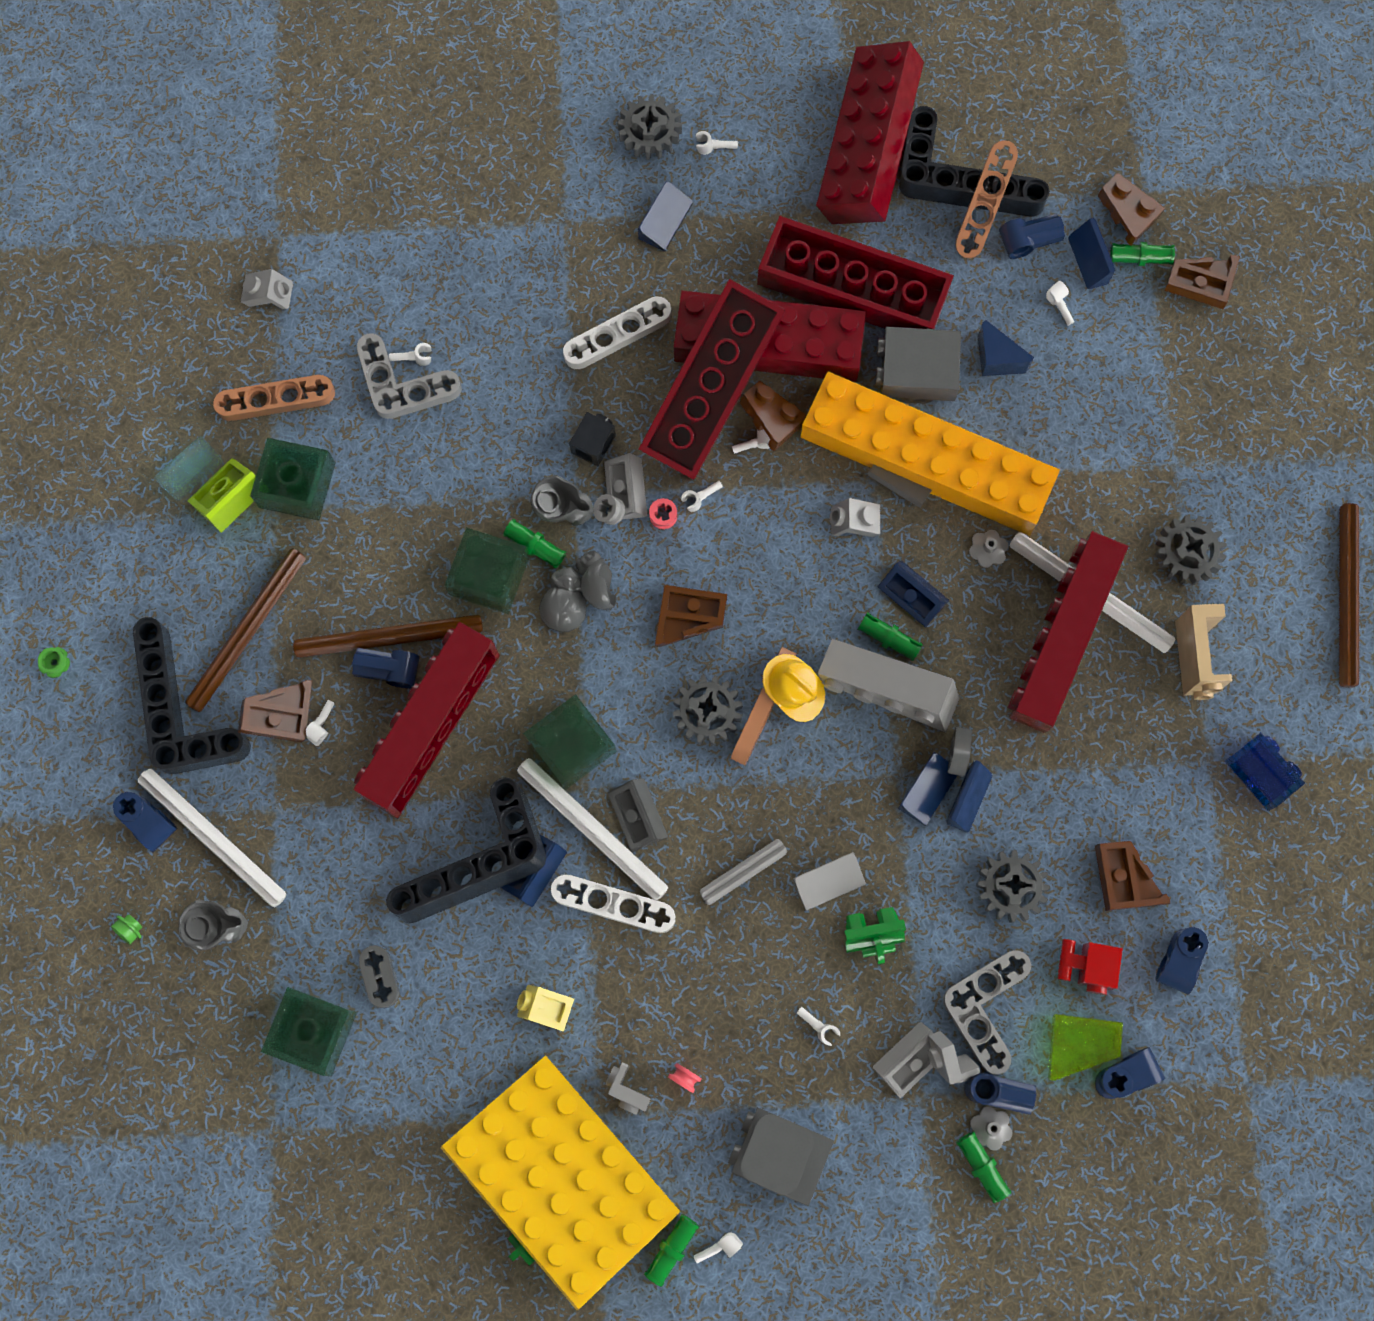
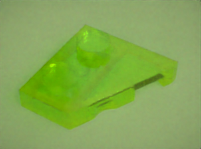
[1048,1014,1123,1081]

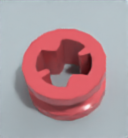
[649,498,678,530]
[668,1063,702,1093]

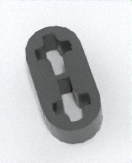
[947,726,972,777]
[359,945,400,1008]

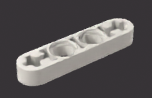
[563,296,671,369]
[551,875,676,933]

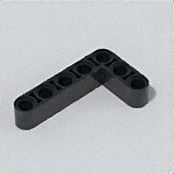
[899,106,1050,217]
[133,617,251,774]
[386,777,546,923]

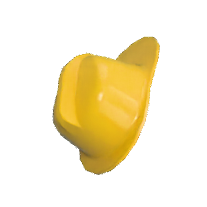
[762,654,826,722]

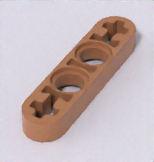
[955,140,1018,258]
[213,375,335,421]
[730,647,797,765]

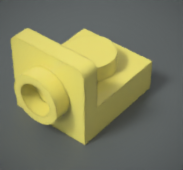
[517,985,574,1031]

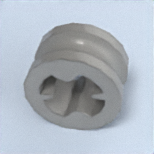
[593,494,625,525]

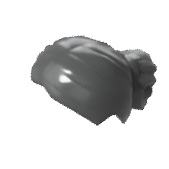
[530,475,594,526]
[575,550,617,611]
[539,567,586,632]
[178,900,248,951]

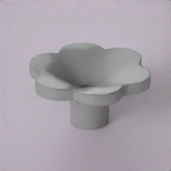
[969,530,1008,568]
[970,1107,1012,1150]

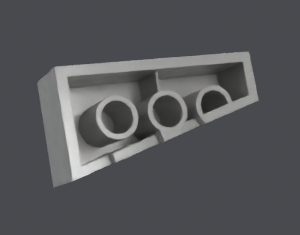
[818,639,960,733]

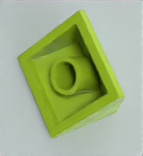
[187,458,266,533]

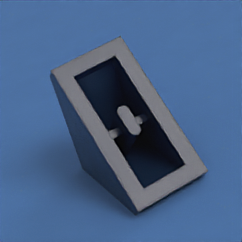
[978,320,1034,376]

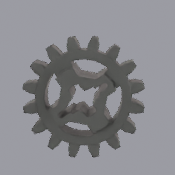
[617,94,682,160]
[1155,515,1227,585]
[673,675,743,746]
[976,850,1050,923]

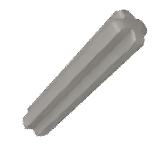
[700,839,787,905]

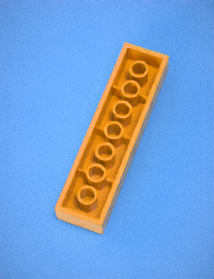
[801,372,1060,536]

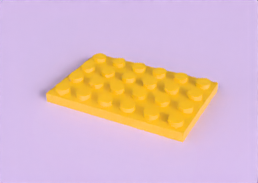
[441,1055,680,1310]

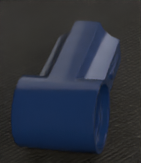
[999,213,1065,259]
[352,648,420,689]
[964,1073,1037,1115]

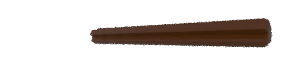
[1339,503,1359,688]
[185,548,306,712]
[293,614,483,658]

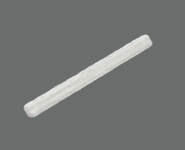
[1010,532,1175,653]
[517,758,668,900]
[138,769,286,907]

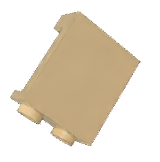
[1175,604,1232,700]

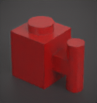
[1057,939,1123,995]

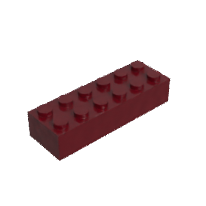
[816,41,924,224]
[757,216,954,330]
[638,279,786,480]
[673,290,866,382]
[1007,531,1129,733]
[353,622,500,819]

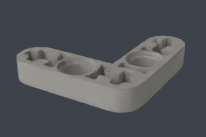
[357,333,462,419]
[943,950,1031,1075]

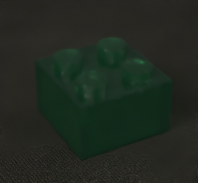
[250,437,336,521]
[444,527,530,615]
[523,694,617,790]
[261,987,357,1076]

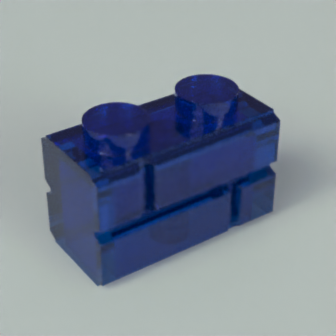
[1225,732,1305,811]

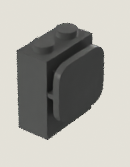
[875,327,961,404]
[728,1107,834,1206]

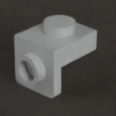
[241,269,293,309]
[830,498,880,537]
[928,1031,980,1085]
[605,1062,651,1115]

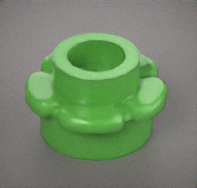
[38,647,70,678]
[111,914,142,945]

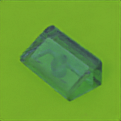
[154,436,223,501]

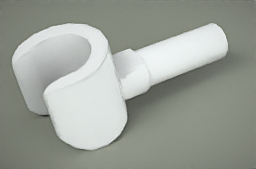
[696,131,738,155]
[1046,281,1074,326]
[389,343,431,366]
[732,429,770,453]
[681,481,723,512]
[306,700,334,746]
[797,1007,840,1046]
[694,1232,743,1263]

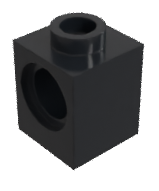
[569,412,616,467]

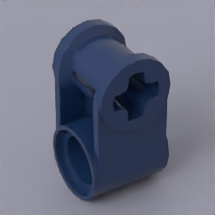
[113,792,178,852]
[1155,927,1209,995]
[1095,1047,1165,1099]

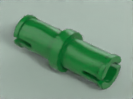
[1110,242,1175,266]
[503,519,567,569]
[857,612,923,662]
[956,1131,1012,1204]
[644,1214,700,1287]

